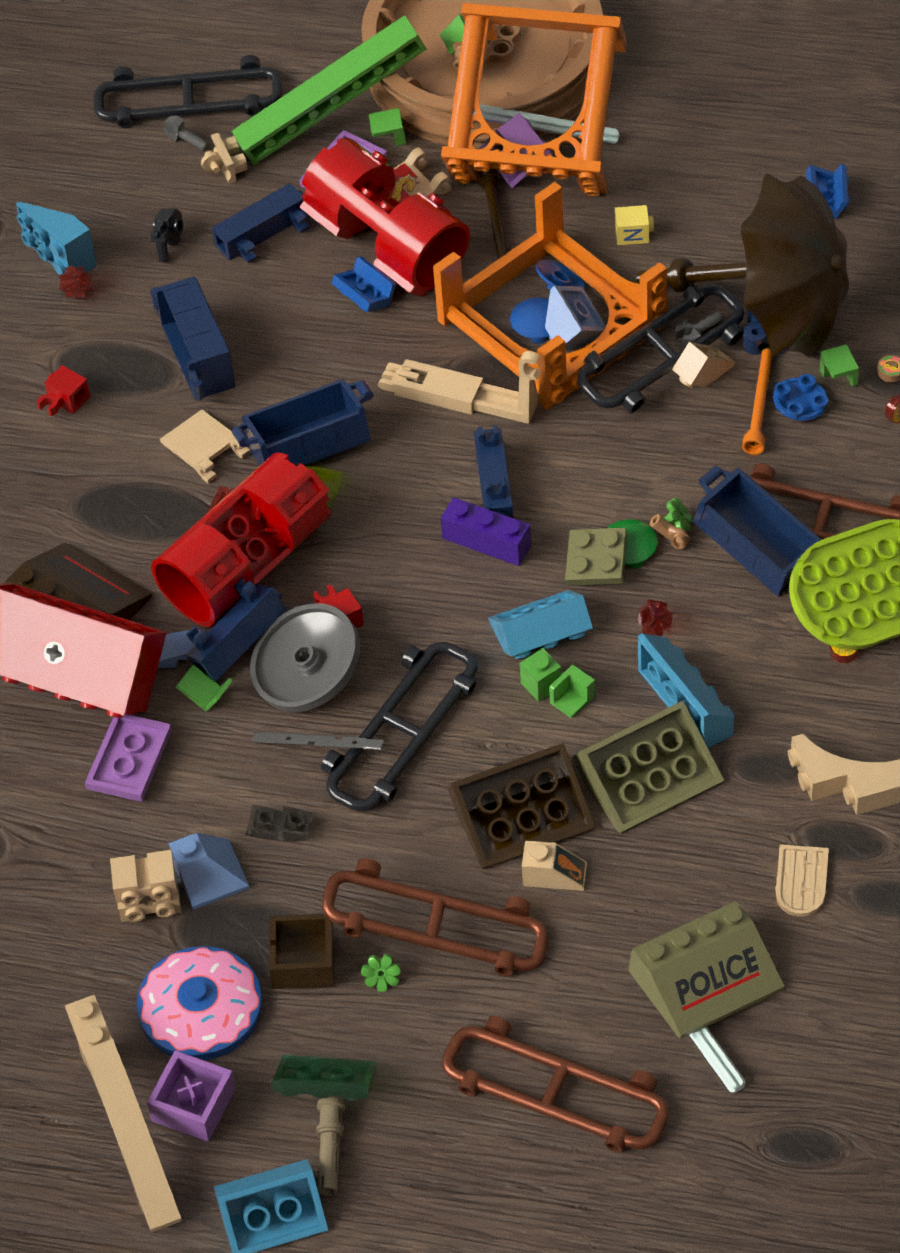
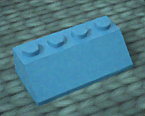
[638,633,735,749]

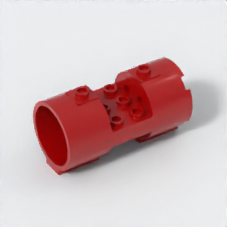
[300,138,470,297]
[151,453,332,627]

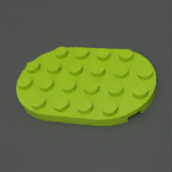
[789,519,900,650]

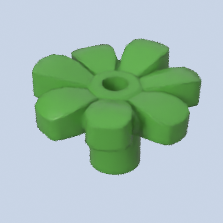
[663,498,693,532]
[361,954,401,992]

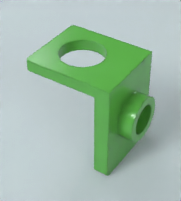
[176,665,233,712]

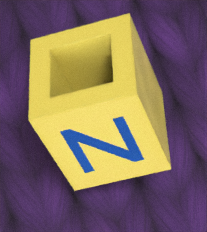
[615,205,654,245]

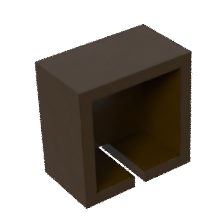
[269,914,335,989]

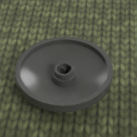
[250,603,361,712]

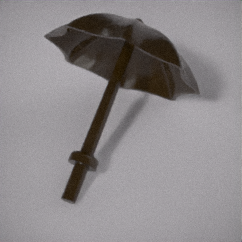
[636,174,849,359]

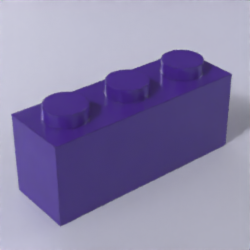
[441,497,531,566]

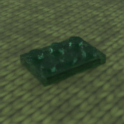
[272,1055,377,1101]

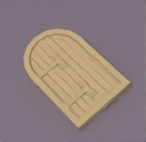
[775,844,829,917]

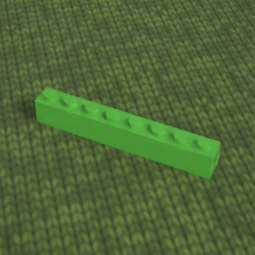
[231,15,427,165]

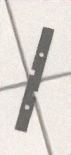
[251,732,385,750]

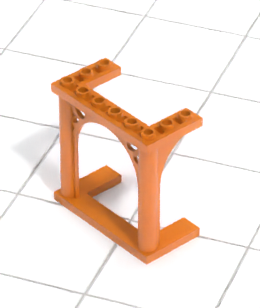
[441,3,627,196]
[433,182,667,410]

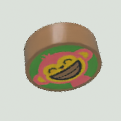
[877,355,900,382]

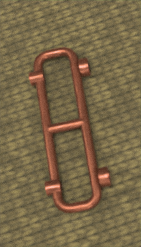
[748,463,900,540]
[322,858,548,976]
[442,1016,669,1153]

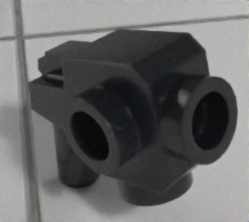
[150,208,184,262]

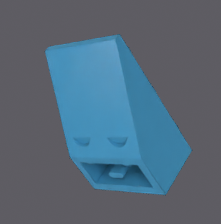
[16,202,97,282]

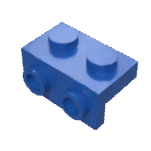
[806,163,850,220]
[331,256,396,312]

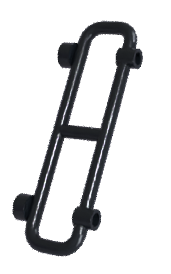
[94,55,283,128]
[577,284,745,414]
[321,642,478,812]

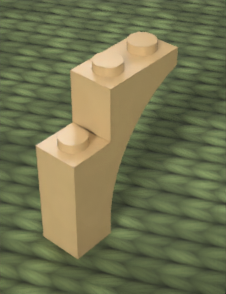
[788,734,900,815]

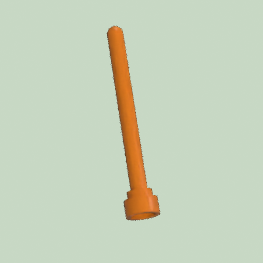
[742,348,772,455]

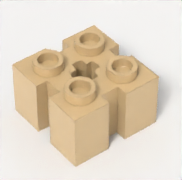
[110,850,182,922]

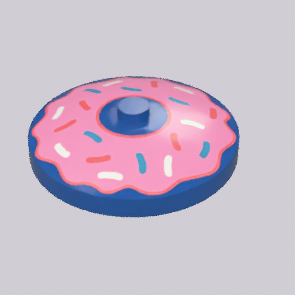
[137,946,262,1060]

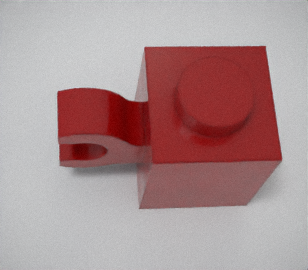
[37,365,91,416]
[313,585,364,629]

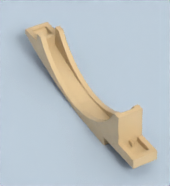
[65,995,182,1233]

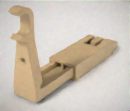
[378,351,541,424]

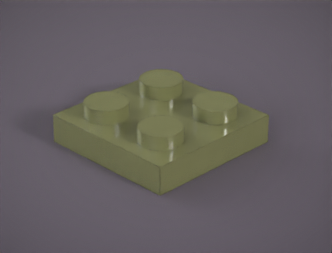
[565,528,628,586]

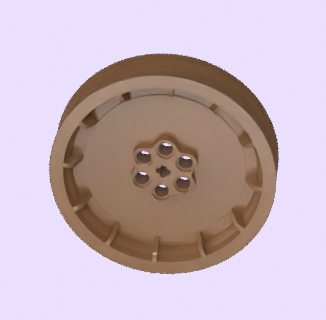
[362,0,603,149]

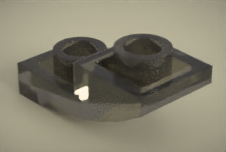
[246,804,313,841]

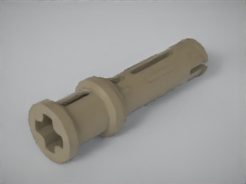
[316,1097,346,1196]

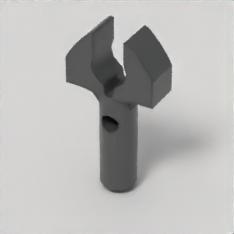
[163,115,208,151]
[675,312,722,347]

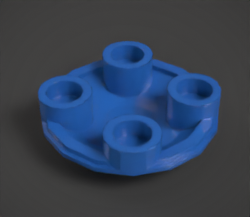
[510,298,550,344]
[773,374,828,421]

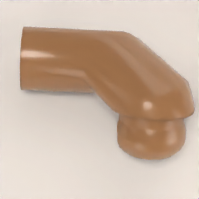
[650,514,689,549]

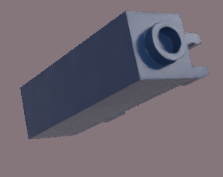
[212,183,309,263]
[473,425,513,518]
[186,578,287,682]

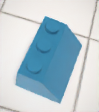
[488,590,593,659]
[214,1159,328,1253]

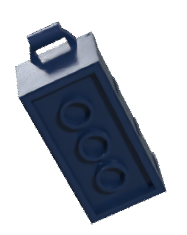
[150,276,235,401]
[232,379,374,466]
[693,466,822,596]

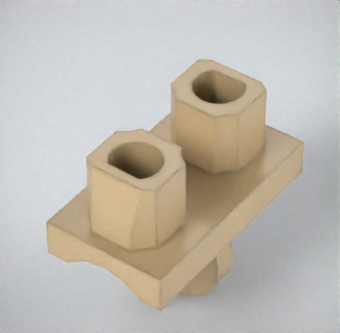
[201,133,248,184]

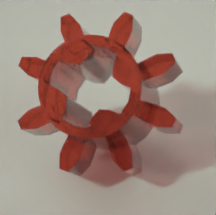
[58,265,92,299]
[637,600,673,636]

